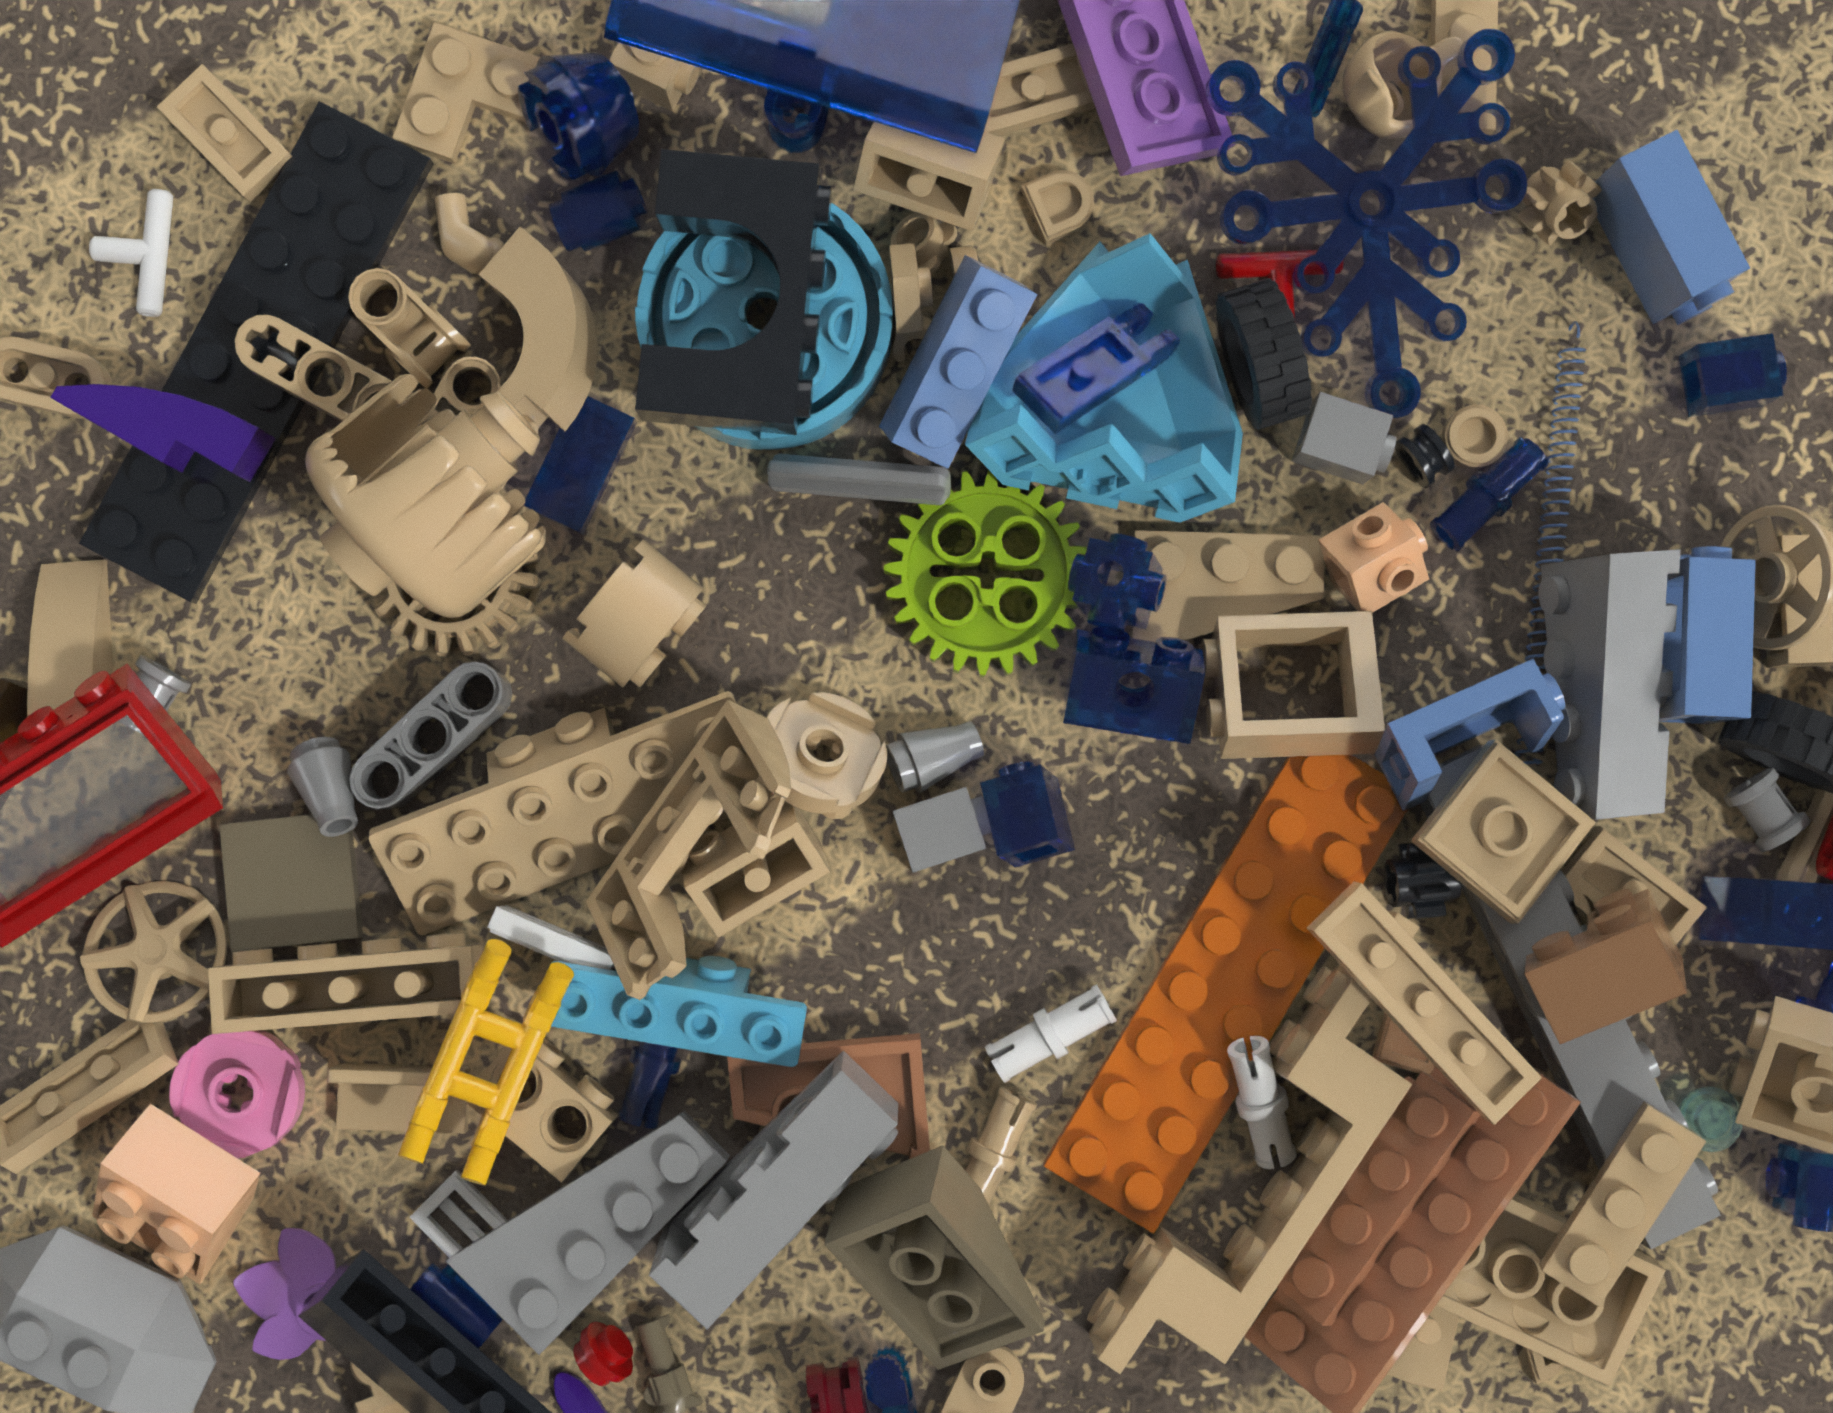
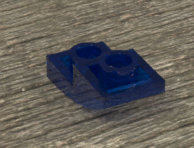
[1698,876,1833,951]

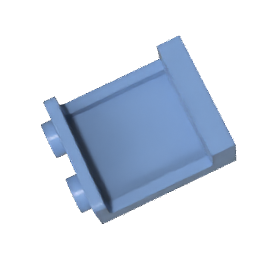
[1374,659,1565,811]

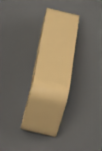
[235,315,501,424]

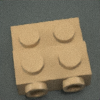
[1729,996,1833,1154]

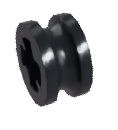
[1395,423,1455,488]

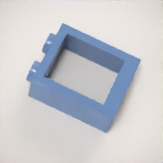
[1659,546,1756,724]

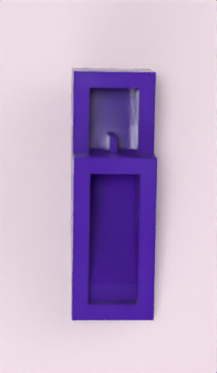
[50,384,276,482]

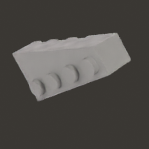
[1538,549,1681,820]
[649,1050,899,1329]
[446,1110,730,1355]

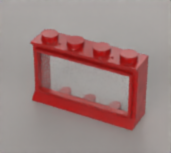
[0,664,223,948]

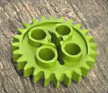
[884,470,1091,677]

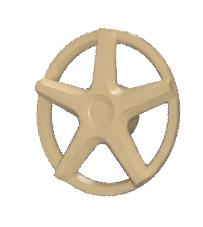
[1720,505,1833,650]
[80,881,227,1023]

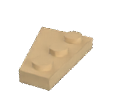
[1130,530,1324,658]

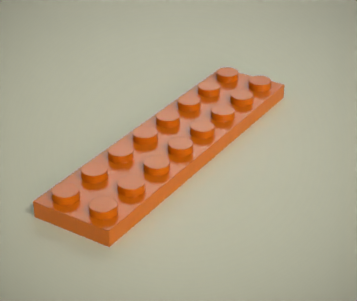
[1043,755,1408,1234]

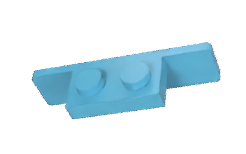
[551,956,807,1067]

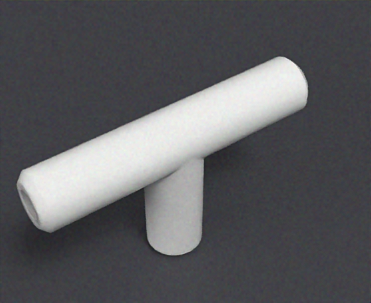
[89,189,174,317]

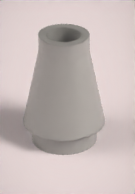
[886,721,984,793]
[287,737,358,837]

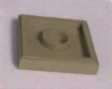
[219,814,363,952]

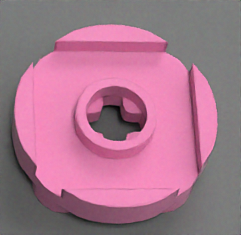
[169,1030,305,1158]

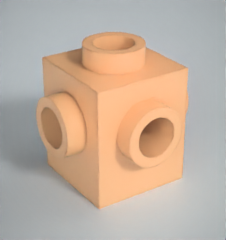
[1318,502,1429,613]

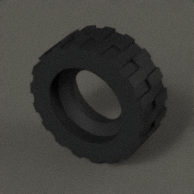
[1215,278,1312,430]
[1718,691,1833,793]

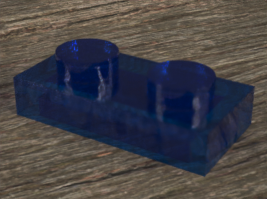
[524,396,637,535]

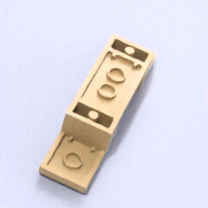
[1087,911,1420,1374]

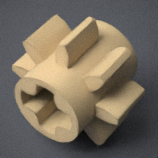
[1517,160,1602,245]

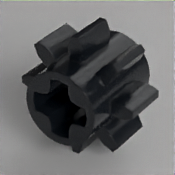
[1384,843,1462,919]

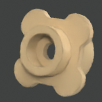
[891,212,957,274]

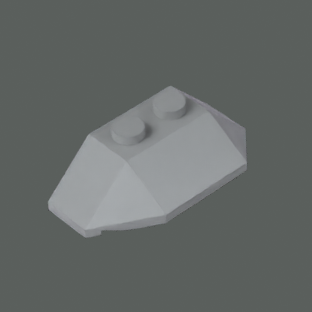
[0,1225,217,1413]

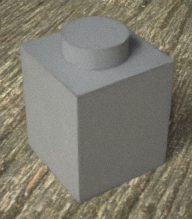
[1291,392,1397,485]
[893,787,994,873]

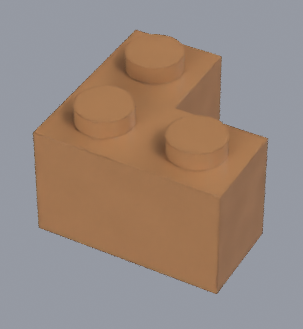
[1524,889,1687,1045]

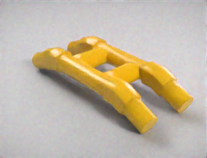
[398,939,574,1186]

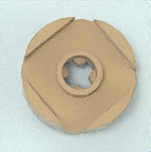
[767,692,887,819]

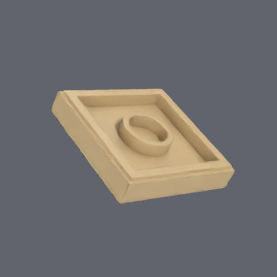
[1411,739,1596,924]

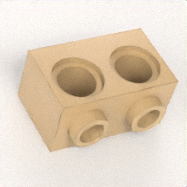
[465,1038,619,1183]

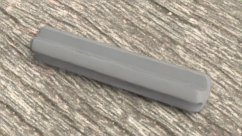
[767,454,951,505]

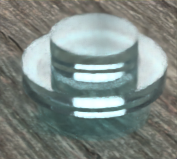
[1679,1086,1743,1152]

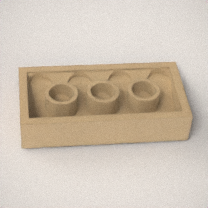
[1436,1194,1666,1387]

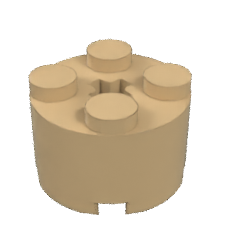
[562,539,706,688]

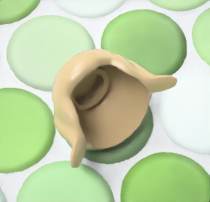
[1342,30,1463,140]

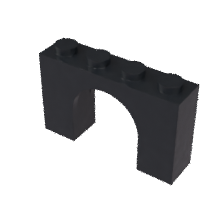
[635,149,832,435]

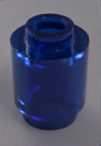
[549,170,648,252]
[410,1262,503,1349]

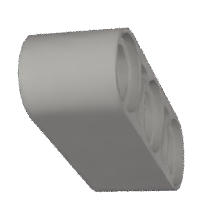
[349,661,512,810]

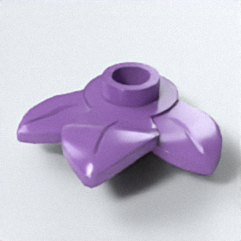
[233,1228,337,1360]

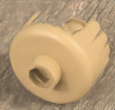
[305,374,546,618]

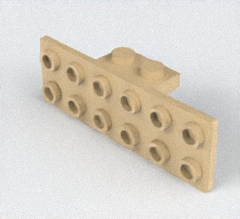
[369,691,737,935]

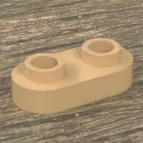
[0,336,112,419]
[938,1346,1024,1413]

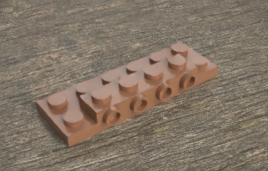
[1244,1067,1581,1413]

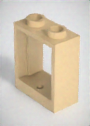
[1201,611,1385,759]

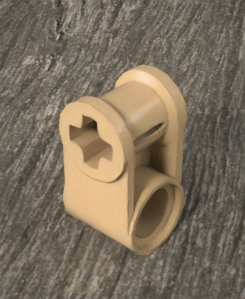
[348,268,471,389]

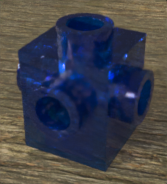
[1068,533,1167,632]

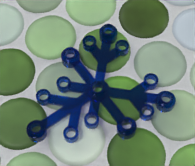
[1205,29,1527,418]

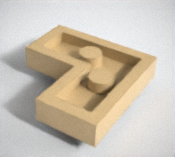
[392,22,555,164]

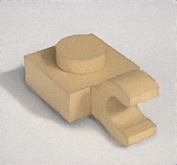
[889,243,933,362]

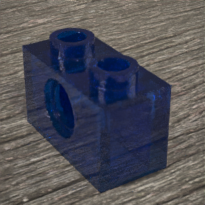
[1063,626,1205,744]

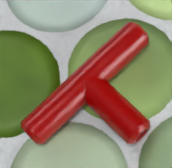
[1216,249,1344,318]

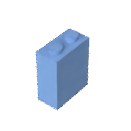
[1592,130,1750,325]

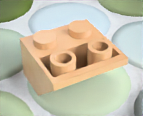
[92,1103,260,1285]

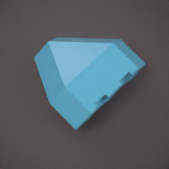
[965,233,1243,523]

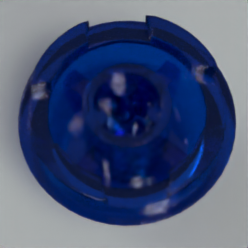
[518,52,639,181]

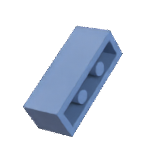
[879,255,1037,469]

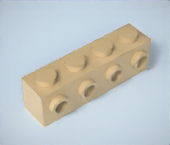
[208,932,489,1034]

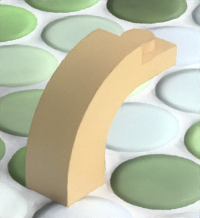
[478,227,598,434]

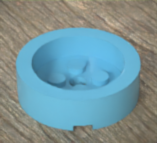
[635,203,893,450]

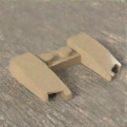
[586,699,791,1000]

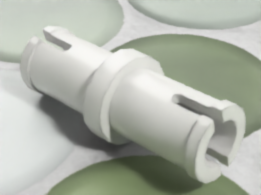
[985,984,1117,1083]
[1227,1036,1297,1169]

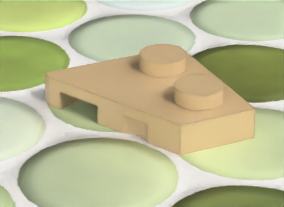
[1562,826,1707,944]

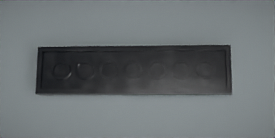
[79,101,434,604]

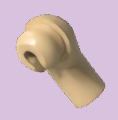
[434,193,504,275]

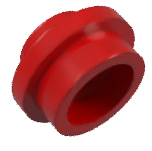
[573,1321,633,1386]

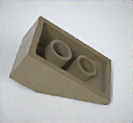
[824,1145,1045,1370]

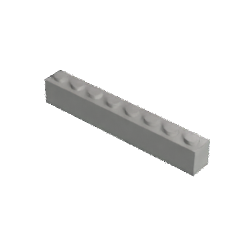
[1420,745,1721,1249]

